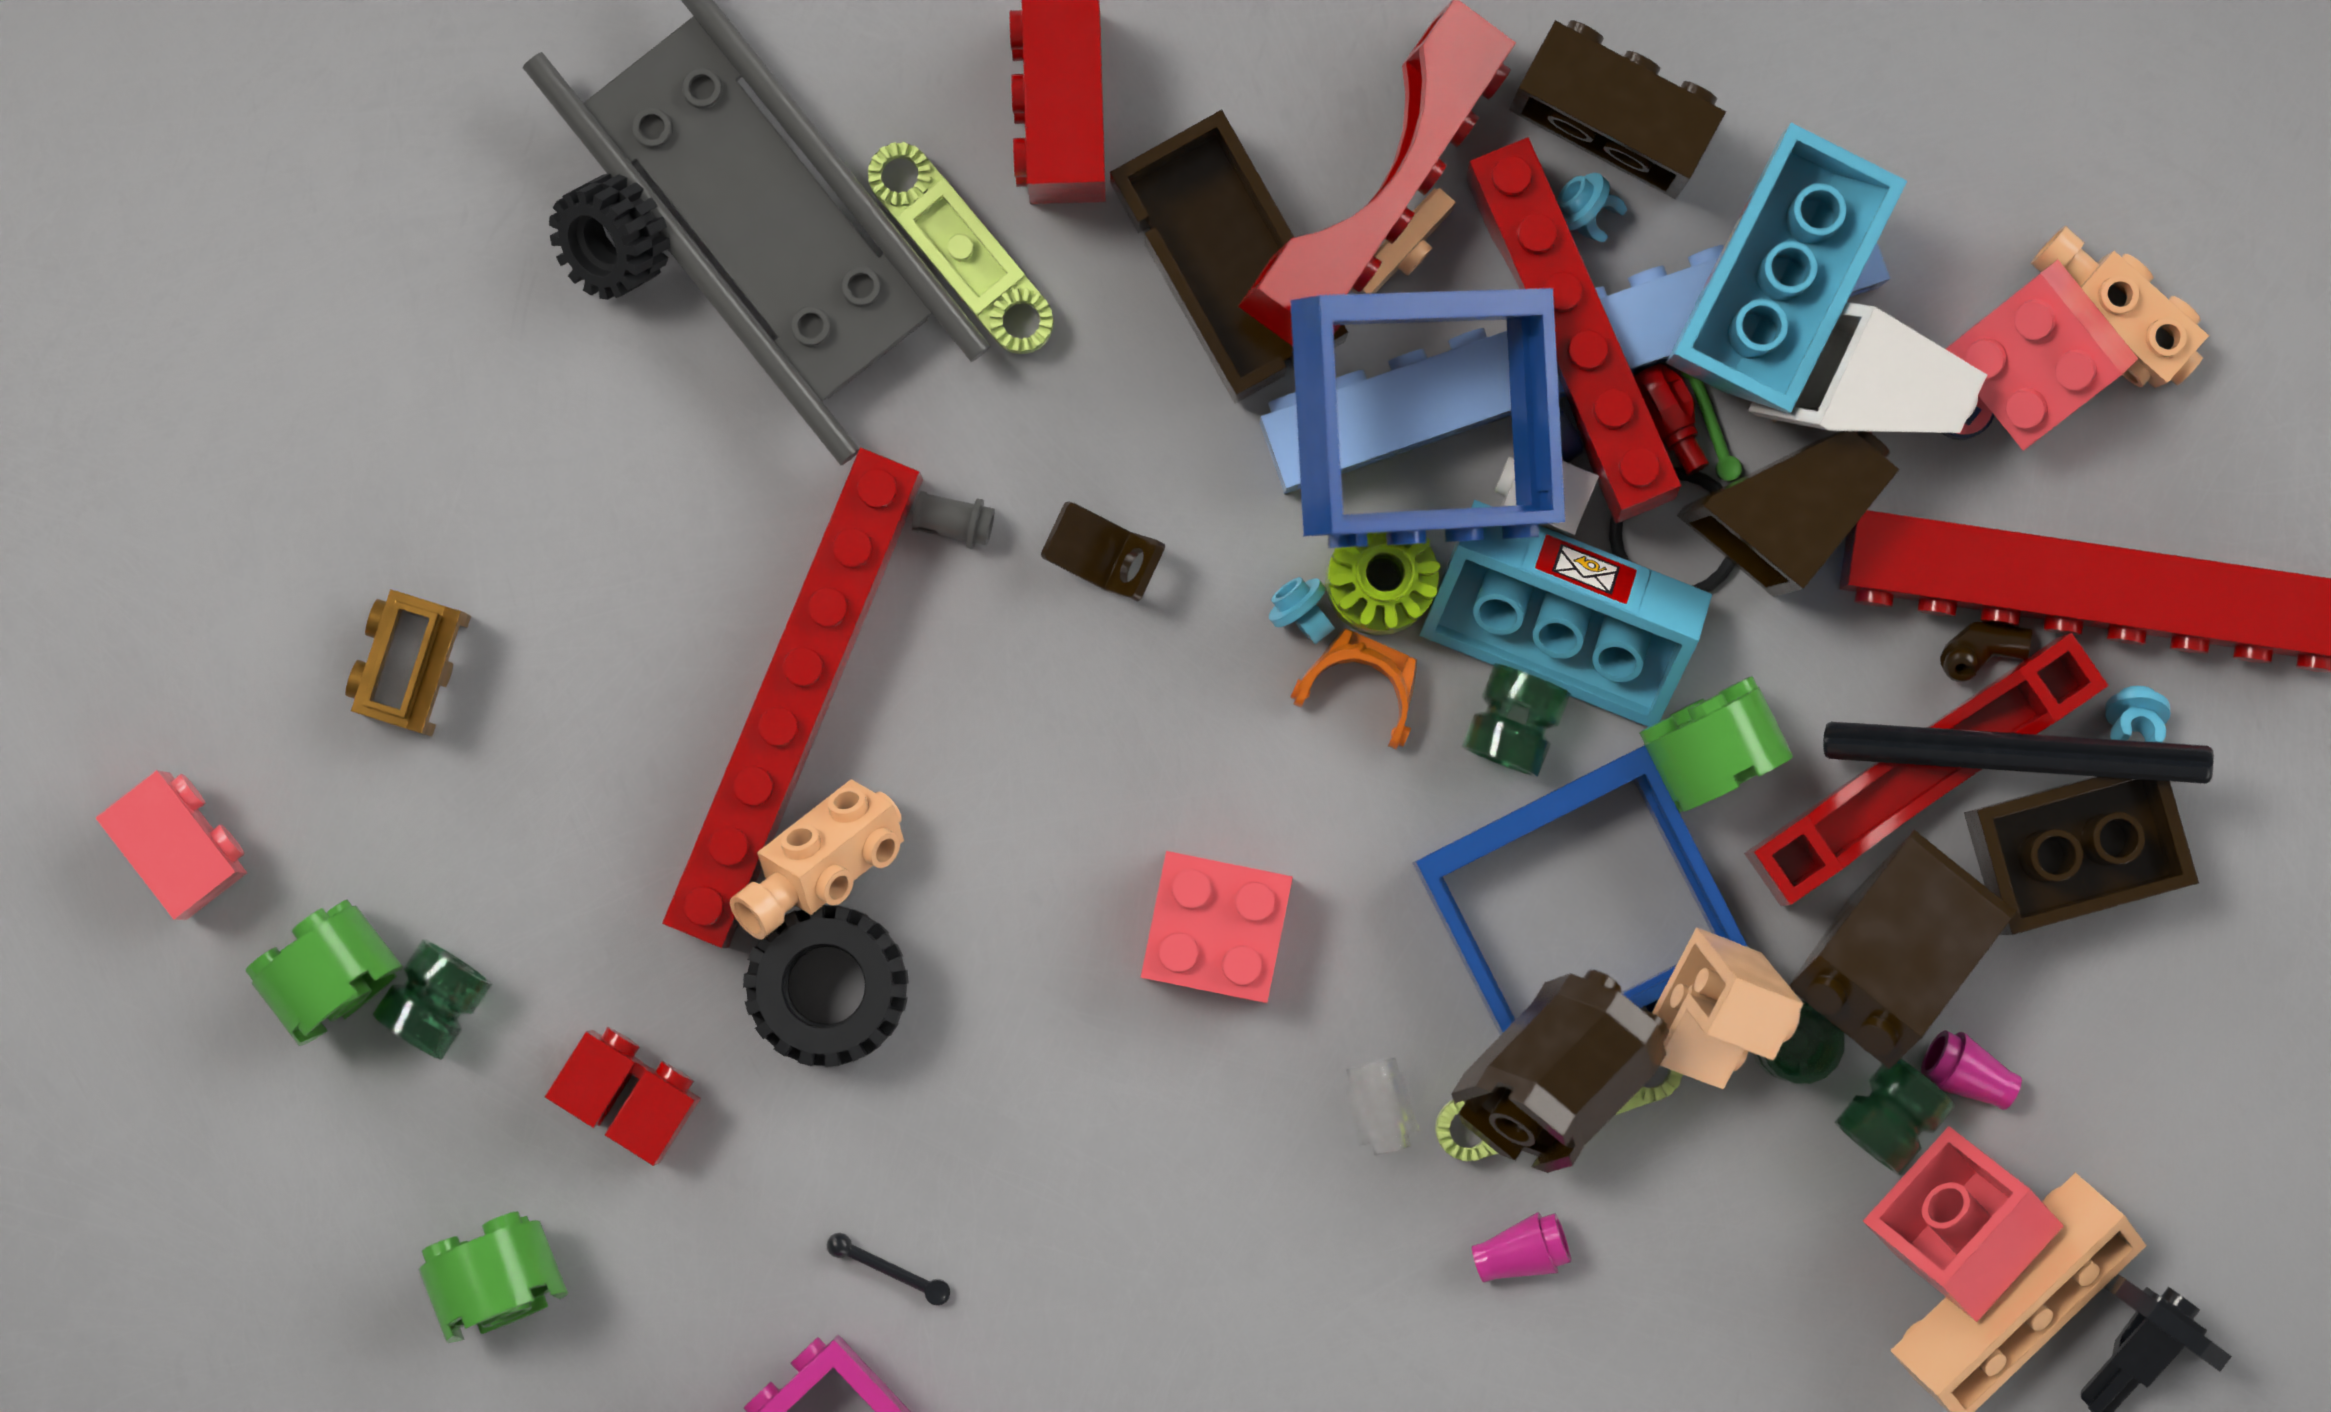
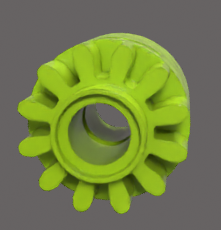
[1325,532,1440,636]

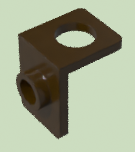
[1041,501,1165,602]

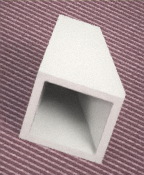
[1748,302,1987,433]

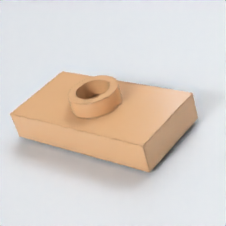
[1351,187,1456,294]

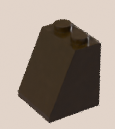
[1676,431,1900,597]
[1789,830,2016,1069]

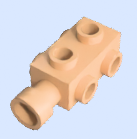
[2031,225,2209,388]
[730,779,904,939]

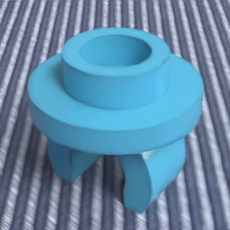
[1557,173,1627,242]
[1269,577,1335,645]
[2105,686,2170,743]

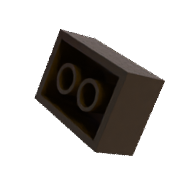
[1509,20,1727,200]
[1964,776,2199,935]

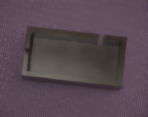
[1110,109,1348,404]

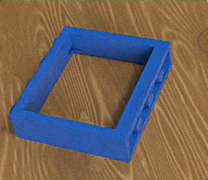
[1291,288,1565,548]
[1412,745,1748,1035]

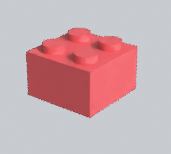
[1946,259,2138,451]
[1140,851,1293,1003]
[1863,1126,2064,1322]

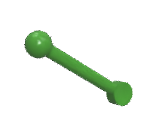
[1679,370,1742,482]

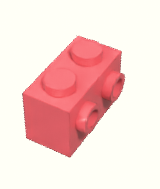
[96,770,247,920]

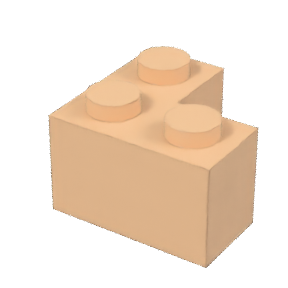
[1652,927,1803,1089]

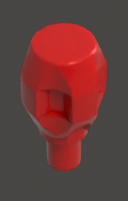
[1634,363,1710,476]

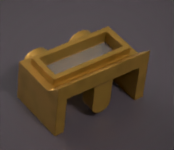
[345,589,471,736]

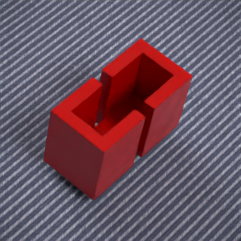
[545,1027,701,1166]

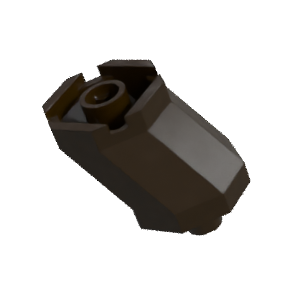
[1451,970,1669,1173]

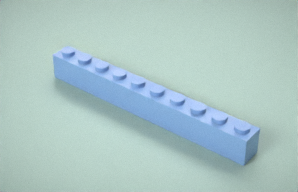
[1259,243,1890,494]

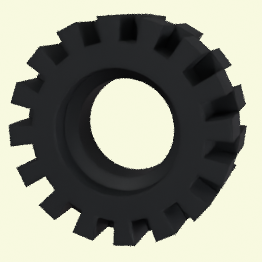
[549,173,670,300]

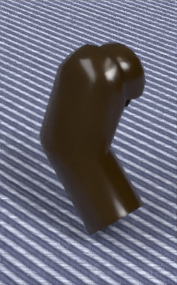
[1940,621,2032,682]

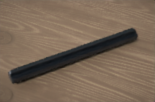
[1823,721,2214,784]

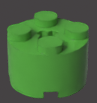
[1639,676,1793,813]
[245,899,403,1046]
[418,1211,568,1343]

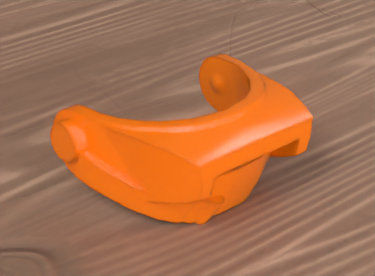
[1290,628,1417,749]

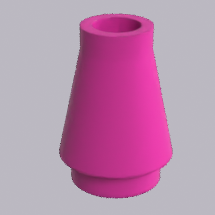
[1921,1030,2022,1110]
[1472,1212,1571,1283]

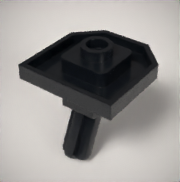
[2080,1274,2232,1412]

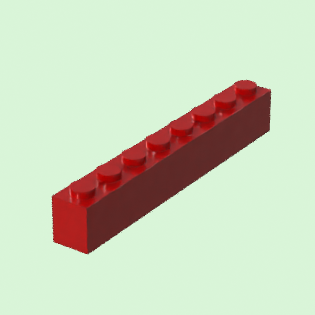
[662,447,923,948]
[1839,510,2331,673]

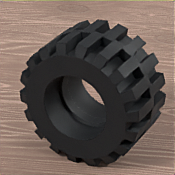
[743,905,909,1067]

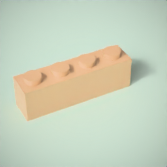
[1890,1172,2147,1412]

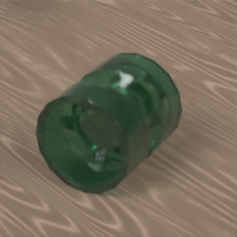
[1461,663,1571,777]
[372,939,493,1060]
[1752,1000,1845,1084]
[1834,1059,1956,1175]

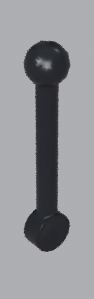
[826,1233,950,1306]

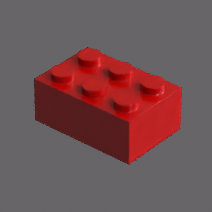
[1009,0,1106,204]

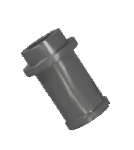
[911,491,995,549]

